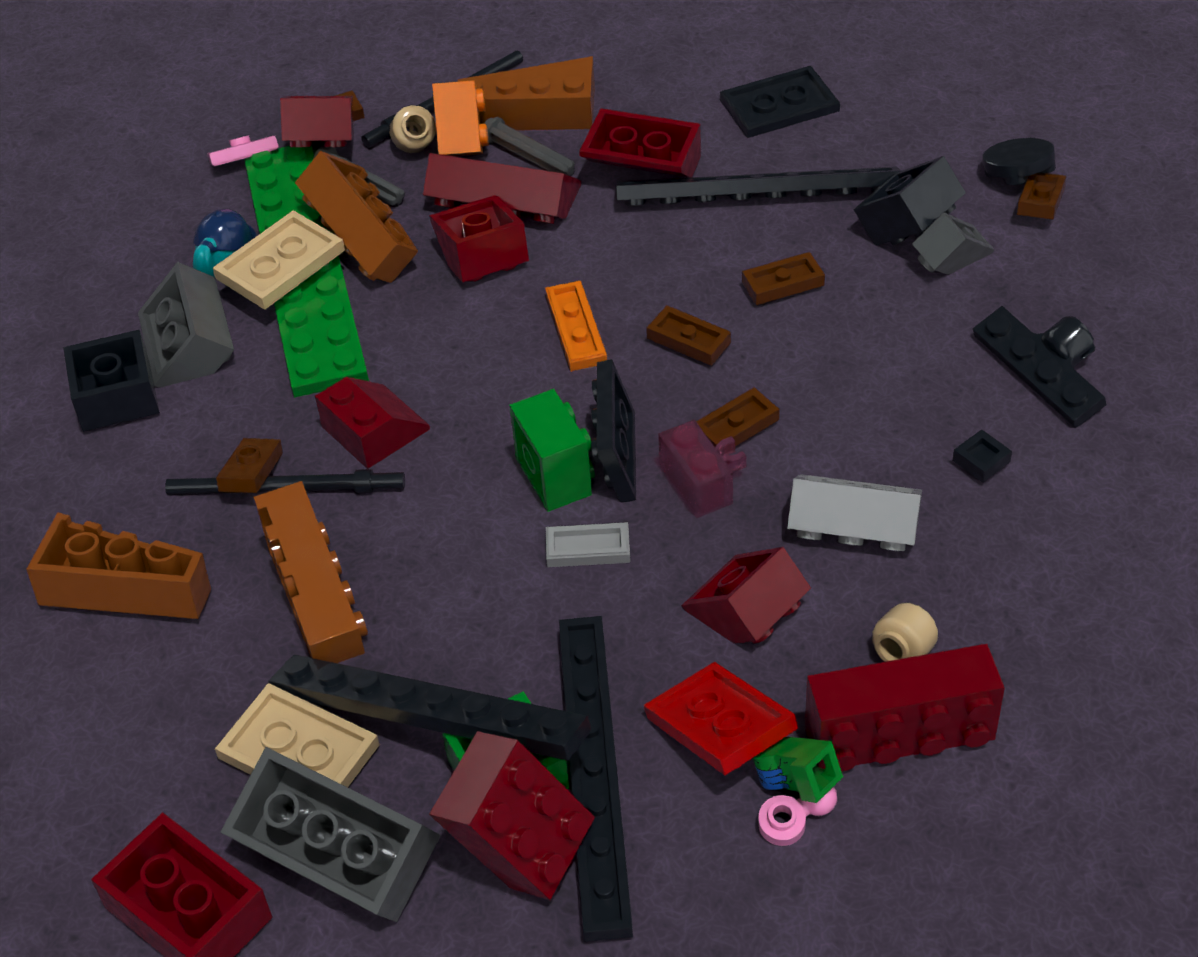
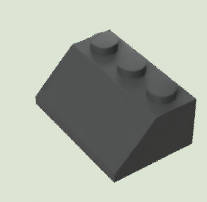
[138,262,234,388]

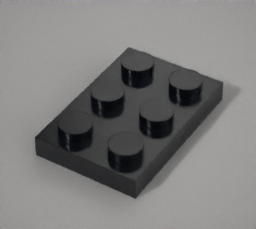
[591,359,636,502]

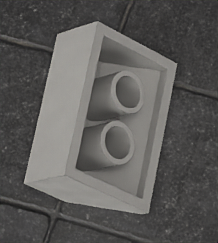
[787,474,922,551]

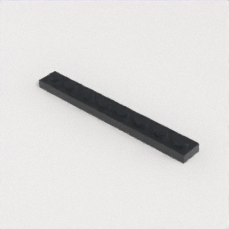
[616,166,901,205]
[559,616,633,942]
[268,654,591,761]

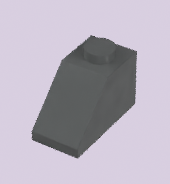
[912,212,995,275]

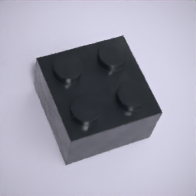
[853,156,966,246]
[63,330,160,432]

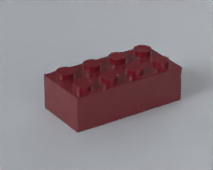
[805,644,1005,772]

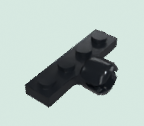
[972,306,1107,428]

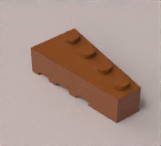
[457,56,595,131]
[295,151,418,283]
[254,481,368,663]
[26,512,211,619]

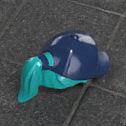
[193,209,256,277]

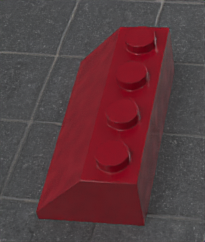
[423,153,582,224]

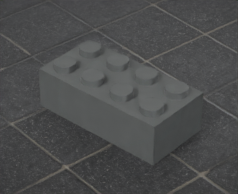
[221,747,441,922]

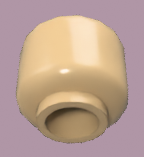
[390,105,436,153]
[872,603,938,662]

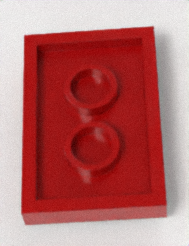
[643,662,798,775]

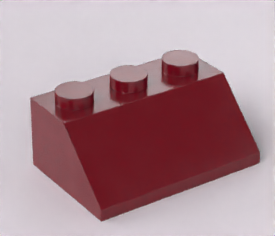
[579,108,701,178]

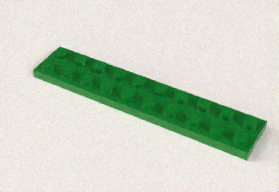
[244,145,369,398]

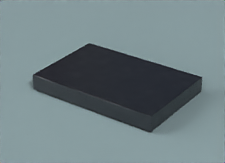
[720,66,840,138]

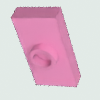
[207,135,279,166]

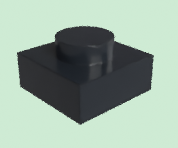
[952,429,1012,483]

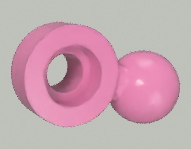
[758,787,837,846]

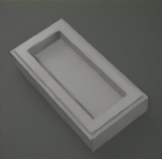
[546,522,630,567]

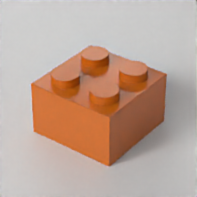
[432,80,489,156]

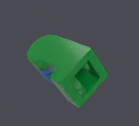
[752,736,843,803]

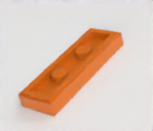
[545,281,607,371]

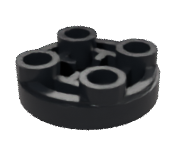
[982,138,1056,185]

